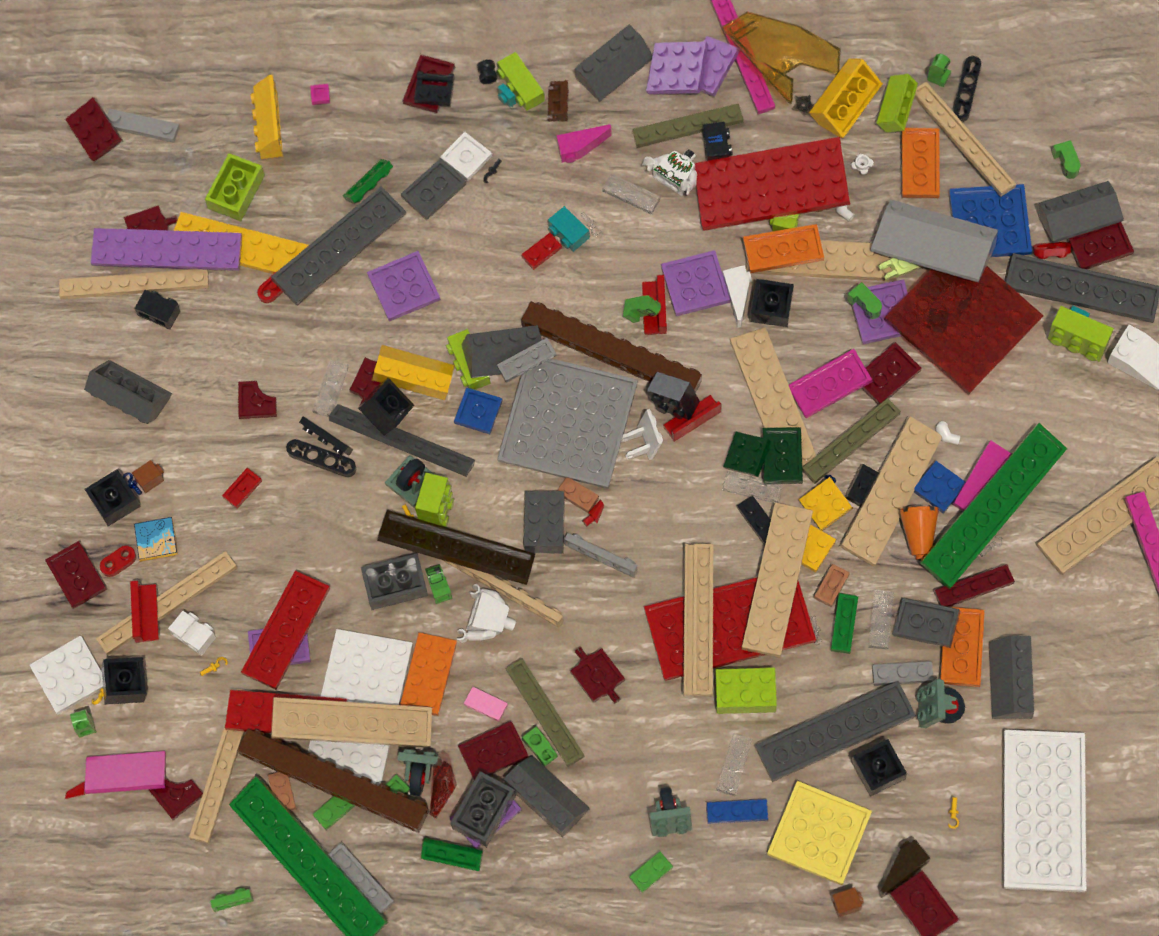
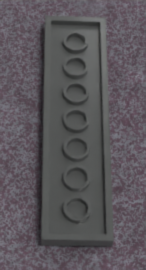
[271,186,406,305]
[1005,253,1159,323]
[755,681,916,782]

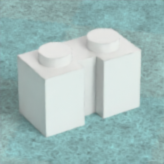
[168,611,216,656]

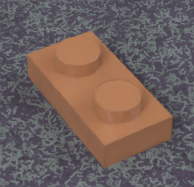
[557,478,599,513]
[814,564,850,607]
[268,772,297,811]

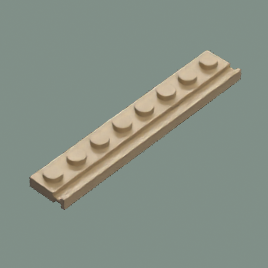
[684,544,713,696]

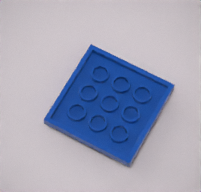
[949,184,1032,257]

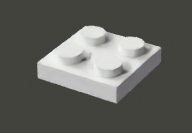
[440,132,492,181]

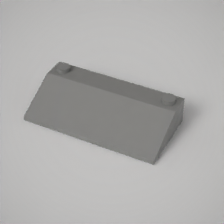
[871,200,998,282]

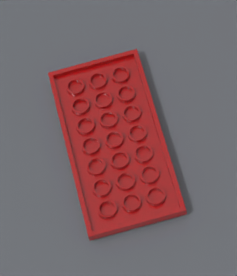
[694,137,850,231]
[644,577,816,681]

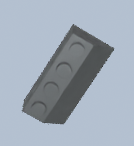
[575,24,653,102]
[1039,181,1124,243]
[461,325,542,378]
[84,360,172,424]
[989,636,1034,719]
[504,756,590,838]

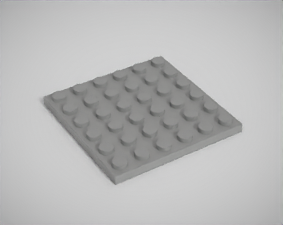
[497,358,638,489]

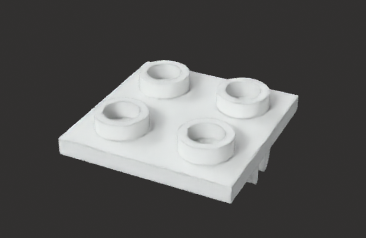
[622,409,663,460]

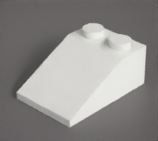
[1108,325,1159,390]

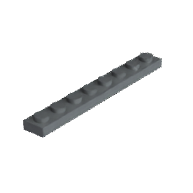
[329,404,475,477]

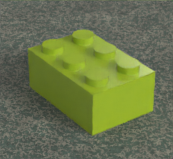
[205,153,265,221]
[1047,306,1114,362]
[415,473,455,527]
[715,668,777,714]

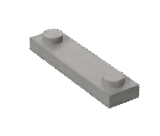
[107,109,180,143]
[564,533,637,578]
[328,843,394,914]

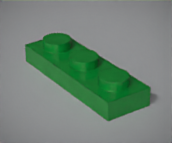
[343,159,393,203]
[831,593,859,654]
[421,838,483,871]

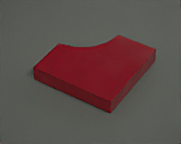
[238,381,277,419]
[148,778,203,820]

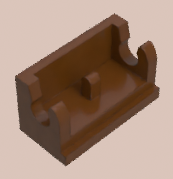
[547,80,569,121]

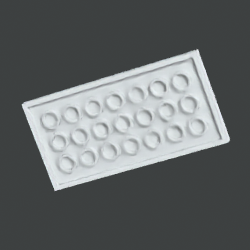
[307,629,413,786]
[1004,730,1086,892]

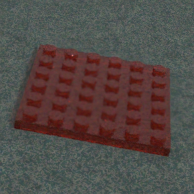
[884,266,1044,395]

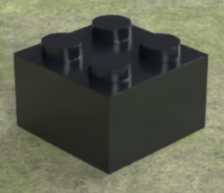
[750,279,794,327]
[647,372,700,420]
[358,378,414,436]
[85,469,141,526]
[101,657,146,705]
[851,739,907,797]

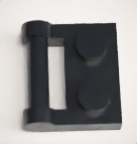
[414,71,455,106]

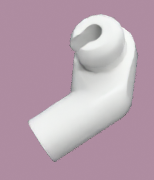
[836,205,855,222]
[936,421,960,445]

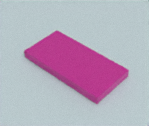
[788,349,873,418]
[953,440,1012,511]
[84,751,166,794]

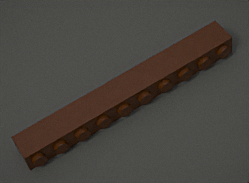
[521,301,702,393]
[237,729,429,833]

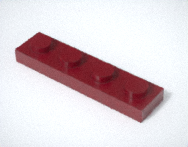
[934,564,1015,607]

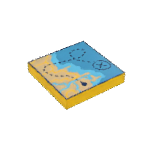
[134,517,178,562]

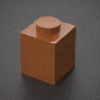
[132,460,164,493]
[831,887,864,918]

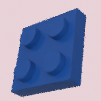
[454,388,503,434]
[914,461,965,514]

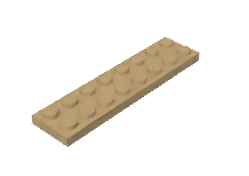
[746,240,896,281]
[730,327,816,468]
[840,416,942,566]
[1037,456,1159,575]
[742,503,813,658]
[271,697,432,748]

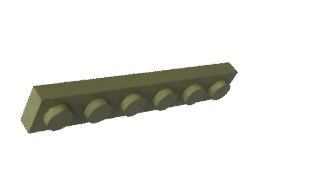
[632,103,744,148]
[802,398,901,484]
[506,658,585,767]

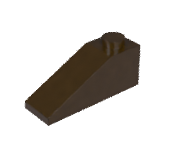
[879,839,930,898]

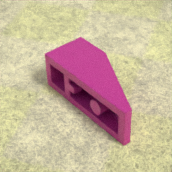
[557,124,612,163]

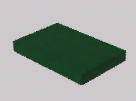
[763,427,803,484]

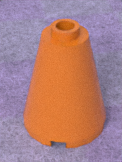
[900,506,939,560]

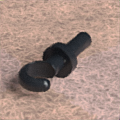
[483,159,502,183]

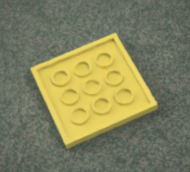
[767,781,872,885]

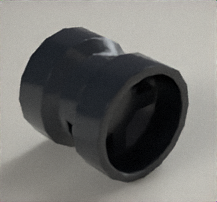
[477,59,498,84]

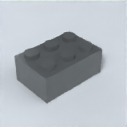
[524,491,565,554]
[361,553,428,610]
[450,772,516,847]

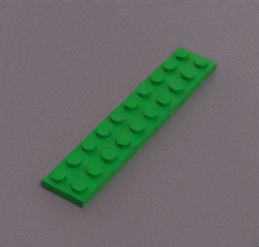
[920,423,1067,589]
[229,777,388,936]

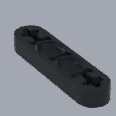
[953,56,981,122]
[286,439,357,477]

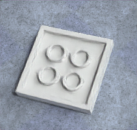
[30,636,103,715]

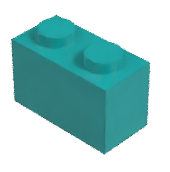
[548,206,590,252]

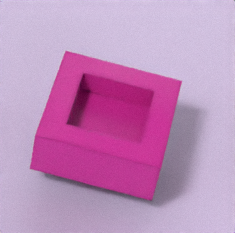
[310,84,330,105]

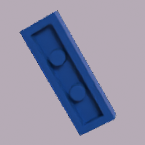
[707,799,768,824]

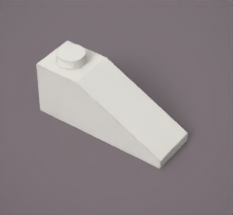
[723,265,752,328]

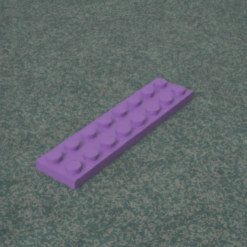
[91,228,242,271]

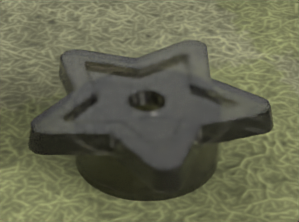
[792,95,814,117]

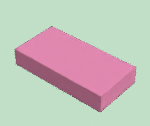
[464,687,508,722]

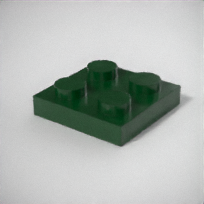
[723,431,771,477]

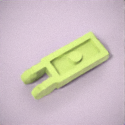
[878,258,923,280]

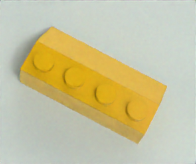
[809,58,883,138]
[251,75,283,159]
[372,345,454,400]

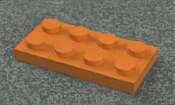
[902,128,940,198]
[743,224,824,273]
[940,607,985,687]
[400,633,457,716]

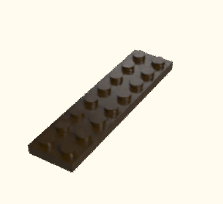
[377,510,535,585]

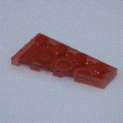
[430,761,457,818]

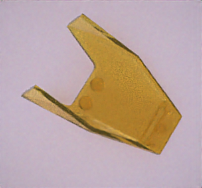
[722,12,841,104]

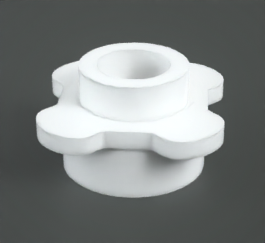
[851,154,874,175]

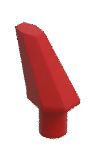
[582,499,604,527]
[65,781,86,799]

